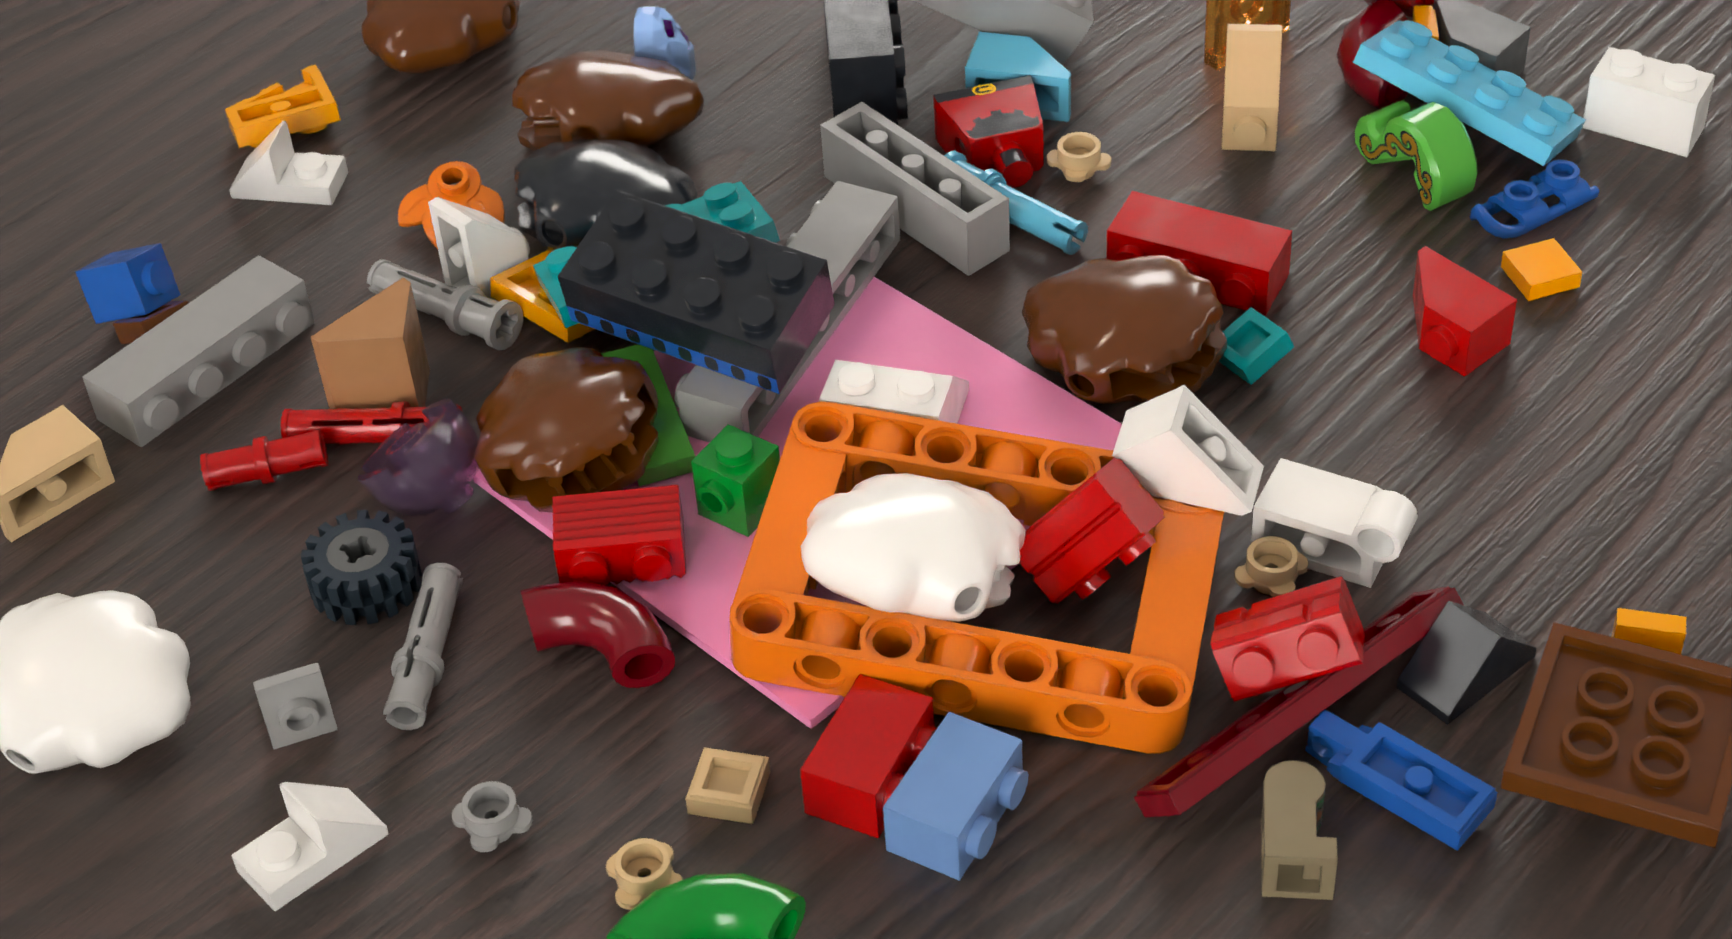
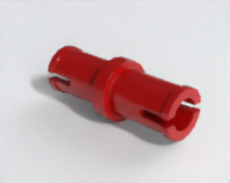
[200,429,329,491]

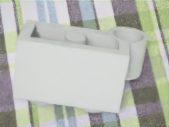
[1251,458,1418,588]

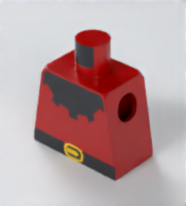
[933,75,1044,188]

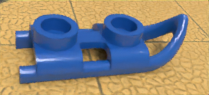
[1470,160,1599,239]

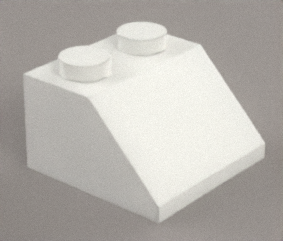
[819,360,969,424]

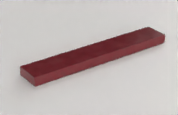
[1134,586,1464,818]

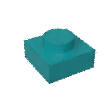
[1219,307,1294,385]

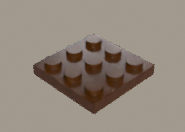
[1501,622,1732,848]

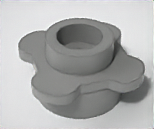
[452,781,533,852]

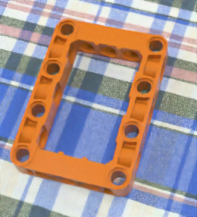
[729,402,1224,754]

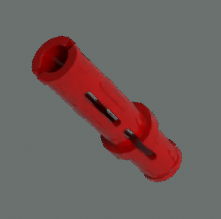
[280,401,464,448]

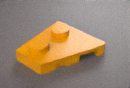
[225,64,340,148]

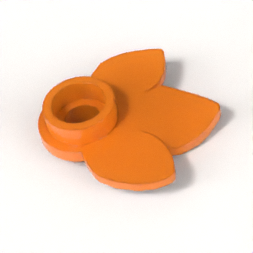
[398,161,505,249]

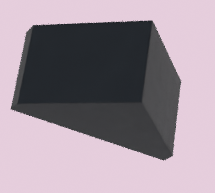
[1397,601,1537,725]

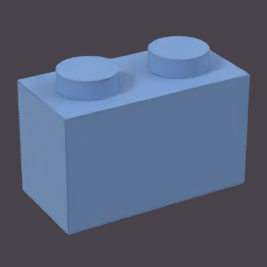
[883,712,1028,881]

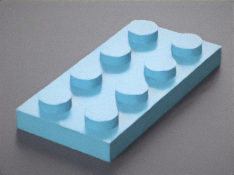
[1353,20,1586,166]

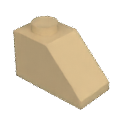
[1222,24,1282,151]
[0,405,115,543]

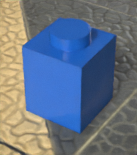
[76,243,181,324]

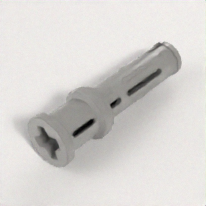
[367,259,523,350]

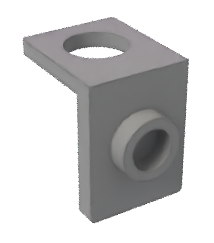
[253,663,338,749]

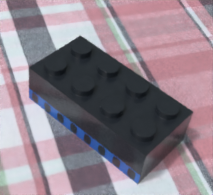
[558,190,835,394]

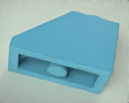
[965,31,1071,122]

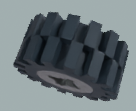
[301,510,422,625]

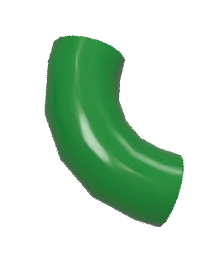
[606,873,806,939]

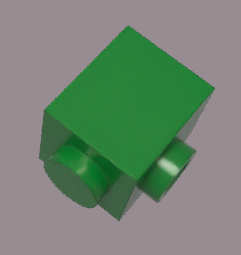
[691,424,780,537]

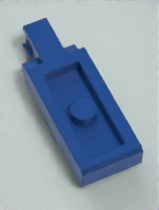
[1306,710,1498,851]

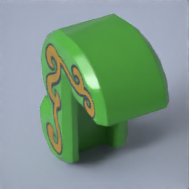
[1355,100,1478,211]

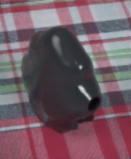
[514,139,698,251]

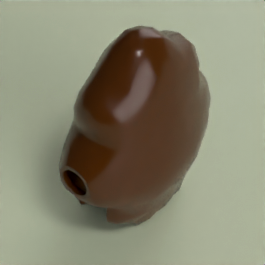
[361,0,520,74]
[512,50,704,151]
[1022,255,1227,404]
[473,347,659,512]

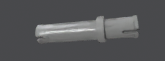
[383,562,463,730]

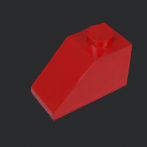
[1413,246,1517,377]

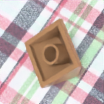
[311,277,430,409]

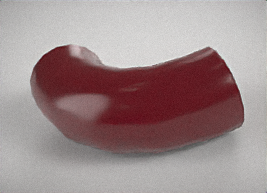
[1337,0,1408,109]
[521,580,675,688]

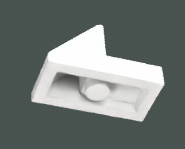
[229,121,348,205]
[232,782,389,911]

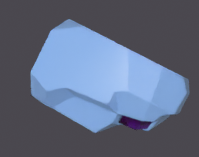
[634,7,696,80]

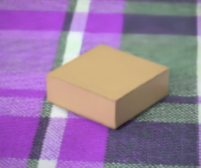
[686,747,771,824]

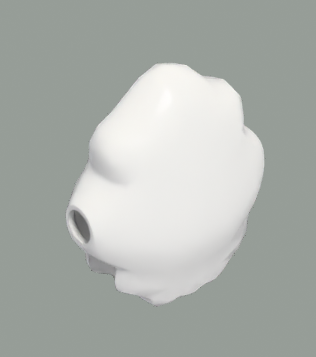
[800,473,1026,622]
[0,590,191,774]

